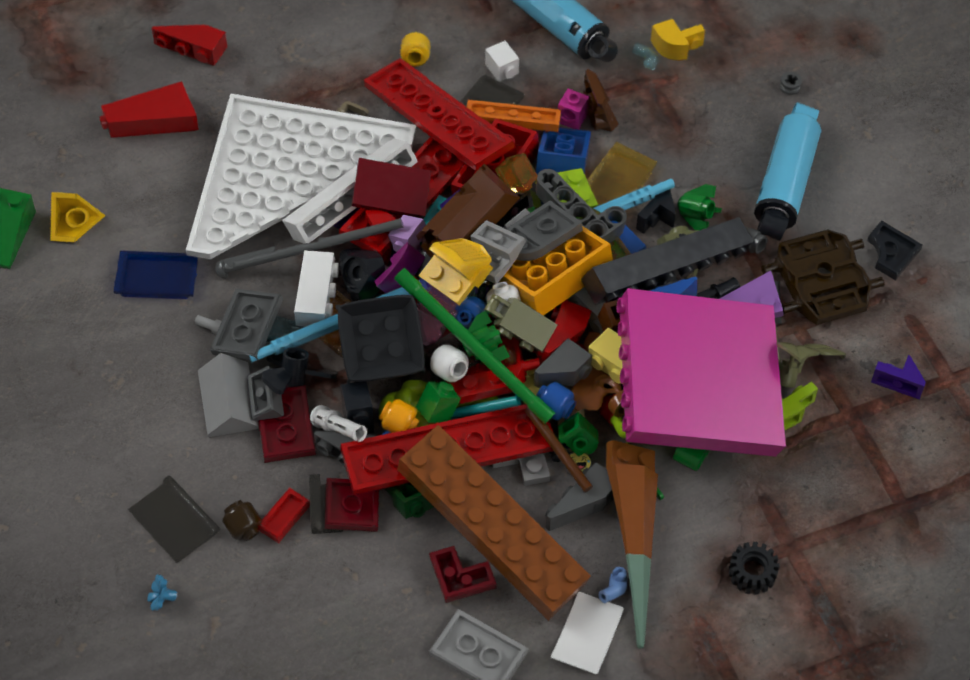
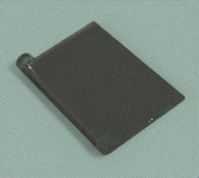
[128,475,220,563]

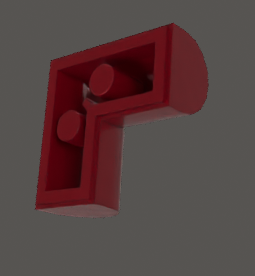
[429,545,497,603]

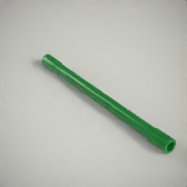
[394,268,555,424]

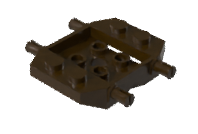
[761,229,885,325]

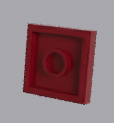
[324,478,379,532]

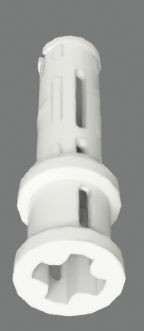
[310,405,367,442]

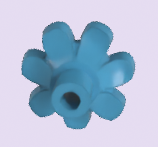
[147,574,177,610]

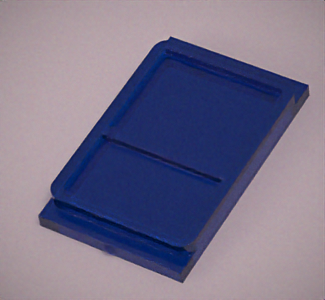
[114,251,199,299]

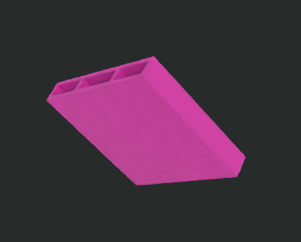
[616,288,786,457]

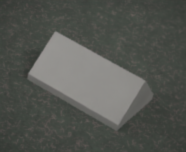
[198,353,259,437]

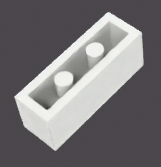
[294,250,339,327]

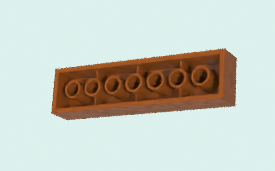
[397,425,591,621]

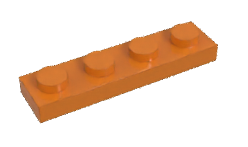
[467,100,561,132]

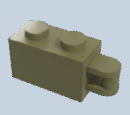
[484,294,557,353]

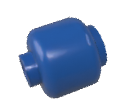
[451,297,489,330]
[536,382,576,421]

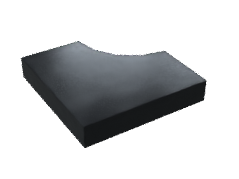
[867,220,923,281]

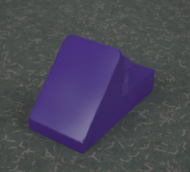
[871,355,926,400]

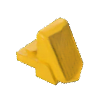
[418,238,493,306]

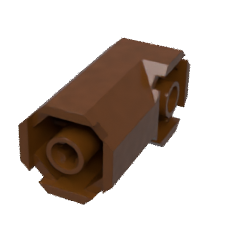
[416,164,520,258]

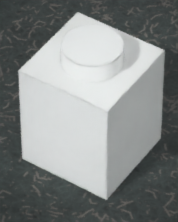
[485,41,519,82]

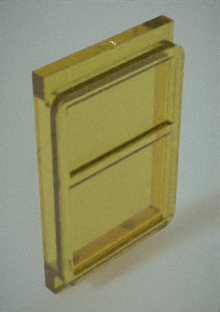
[587,142,657,205]

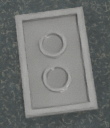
[429,609,528,680]

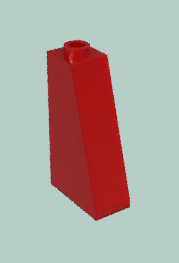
[99,81,199,138]

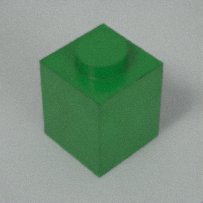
[416,381,461,423]

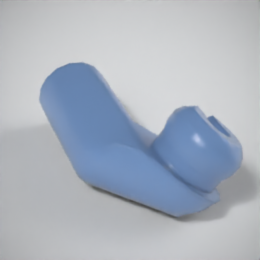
[599,567,627,603]

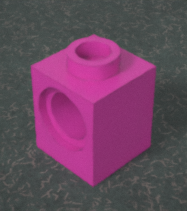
[558,88,589,130]

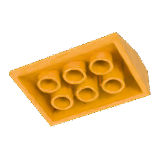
[499,226,613,316]

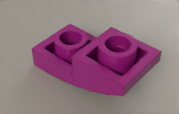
[375,242,425,293]

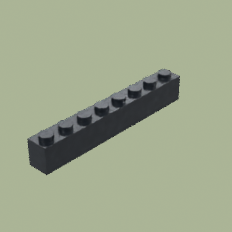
[581,217,754,305]

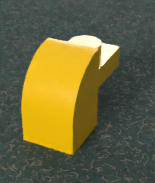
[650,19,705,60]

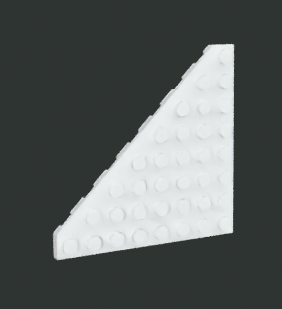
[186,93,416,259]

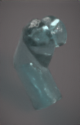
[632,42,659,70]

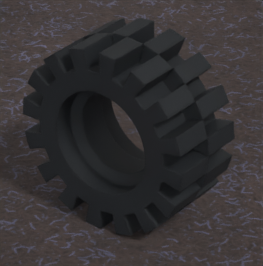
[729,541,779,595]

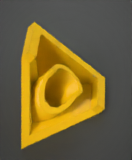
[50,192,106,242]

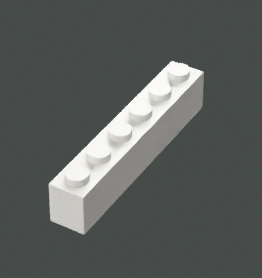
[282,138,418,244]

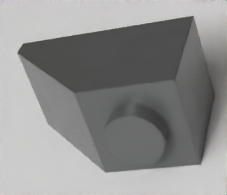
[534,338,592,388]

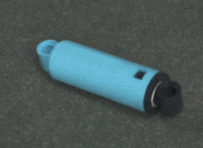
[511,0,618,62]
[754,102,821,241]

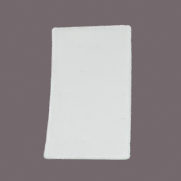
[551,592,624,674]

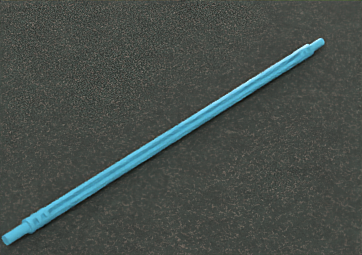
[249,179,675,363]

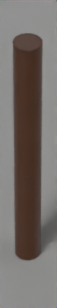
[525,408,593,493]

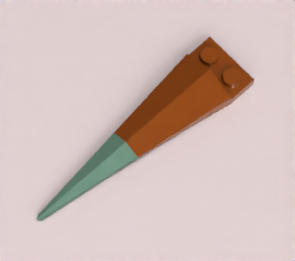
[606,440,658,649]

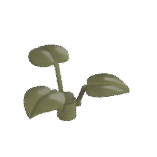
[775,326,846,388]

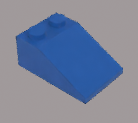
[535,127,591,177]

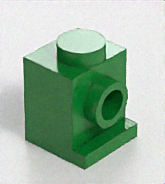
[558,412,599,457]

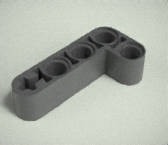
[536,169,627,243]

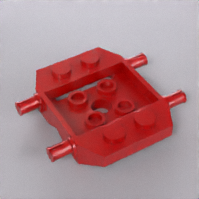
[426,314,541,404]

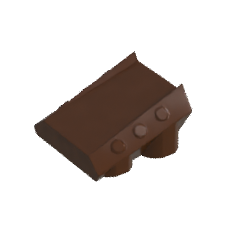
[583,69,619,132]

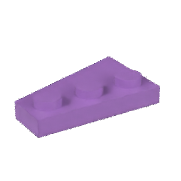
[720,271,783,318]

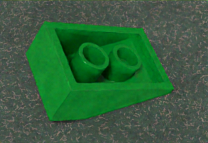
[0,188,36,269]

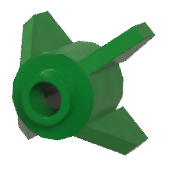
[677,184,722,231]
[462,311,510,362]

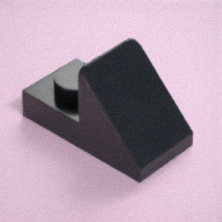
[636,189,676,234]

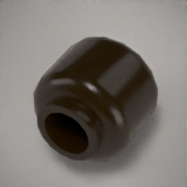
[222,500,262,541]

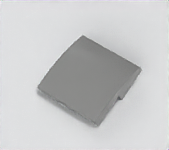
[470,220,526,284]

